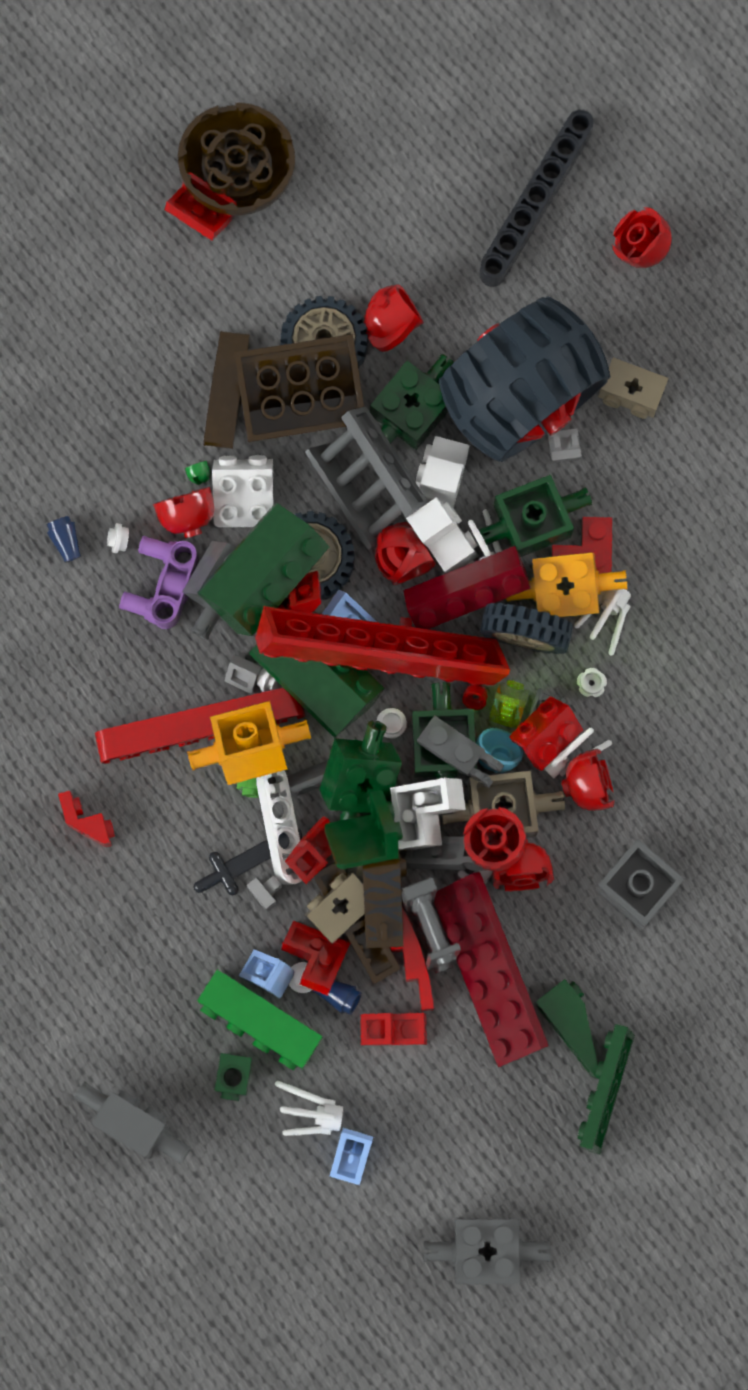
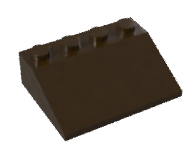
[234,334,364,442]

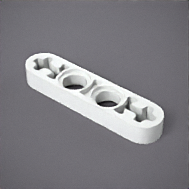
[256,770,302,885]

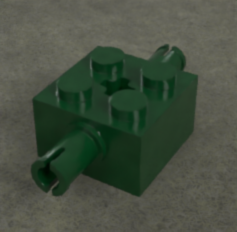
[370,354,454,450]
[478,474,592,557]
[412,682,477,779]
[319,720,402,821]

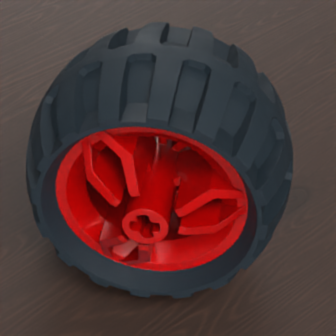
[439,296,611,462]

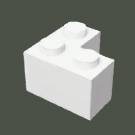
[416,436,470,508]
[406,498,479,573]
[390,778,466,850]

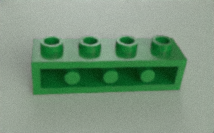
[197,969,323,1071]

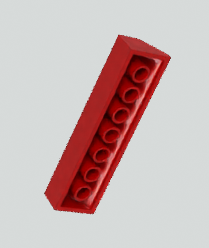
[255,606,510,686]

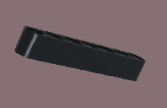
[479,109,594,287]

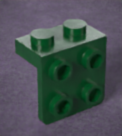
[324,790,403,869]

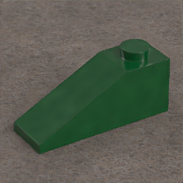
[534,979,598,1077]

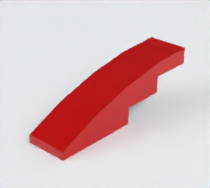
[390,907,434,1012]

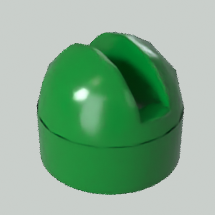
[185,461,211,485]

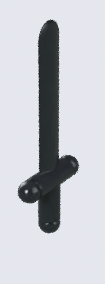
[193,827,302,896]

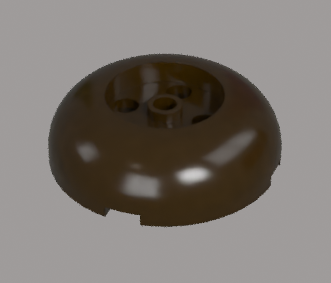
[178,102,295,216]

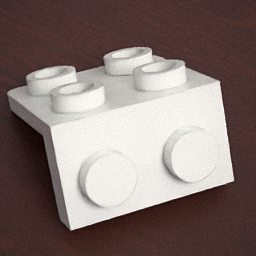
[212,455,273,527]

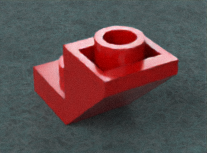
[58,790,115,848]

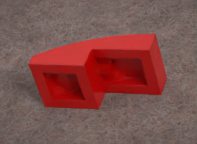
[285,816,332,884]
[360,1013,427,1046]

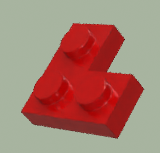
[551,517,612,573]
[281,920,350,996]

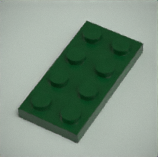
[577,1024,635,1155]

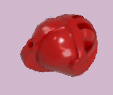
[364,284,424,352]
[375,522,435,585]

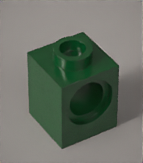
[215,1053,253,1101]

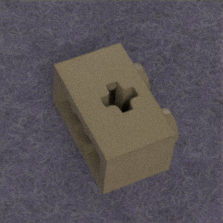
[598,358,669,419]
[305,873,365,943]

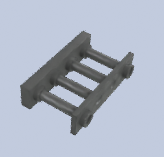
[305,407,429,550]
[402,877,461,974]

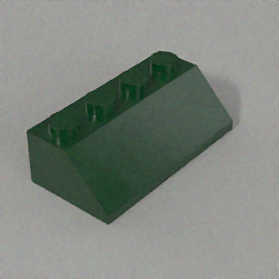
[197,503,330,637]
[249,644,385,738]

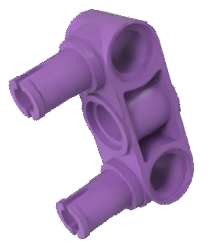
[119,536,198,629]

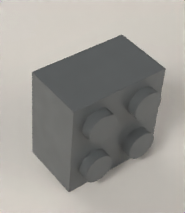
[595,839,685,930]

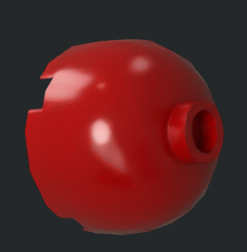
[612,207,672,268]
[153,487,215,538]
[562,748,615,811]
[464,807,526,872]
[492,839,554,892]

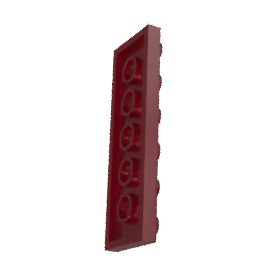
[434,871,549,1067]

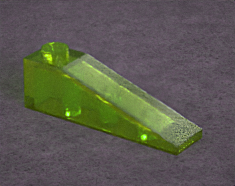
[488,680,529,729]

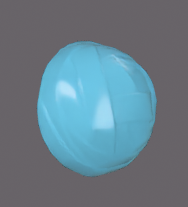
[476,728,524,773]

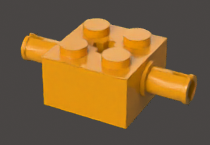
[506,553,628,617]
[187,701,311,785]

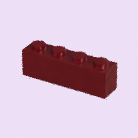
[403,546,531,629]

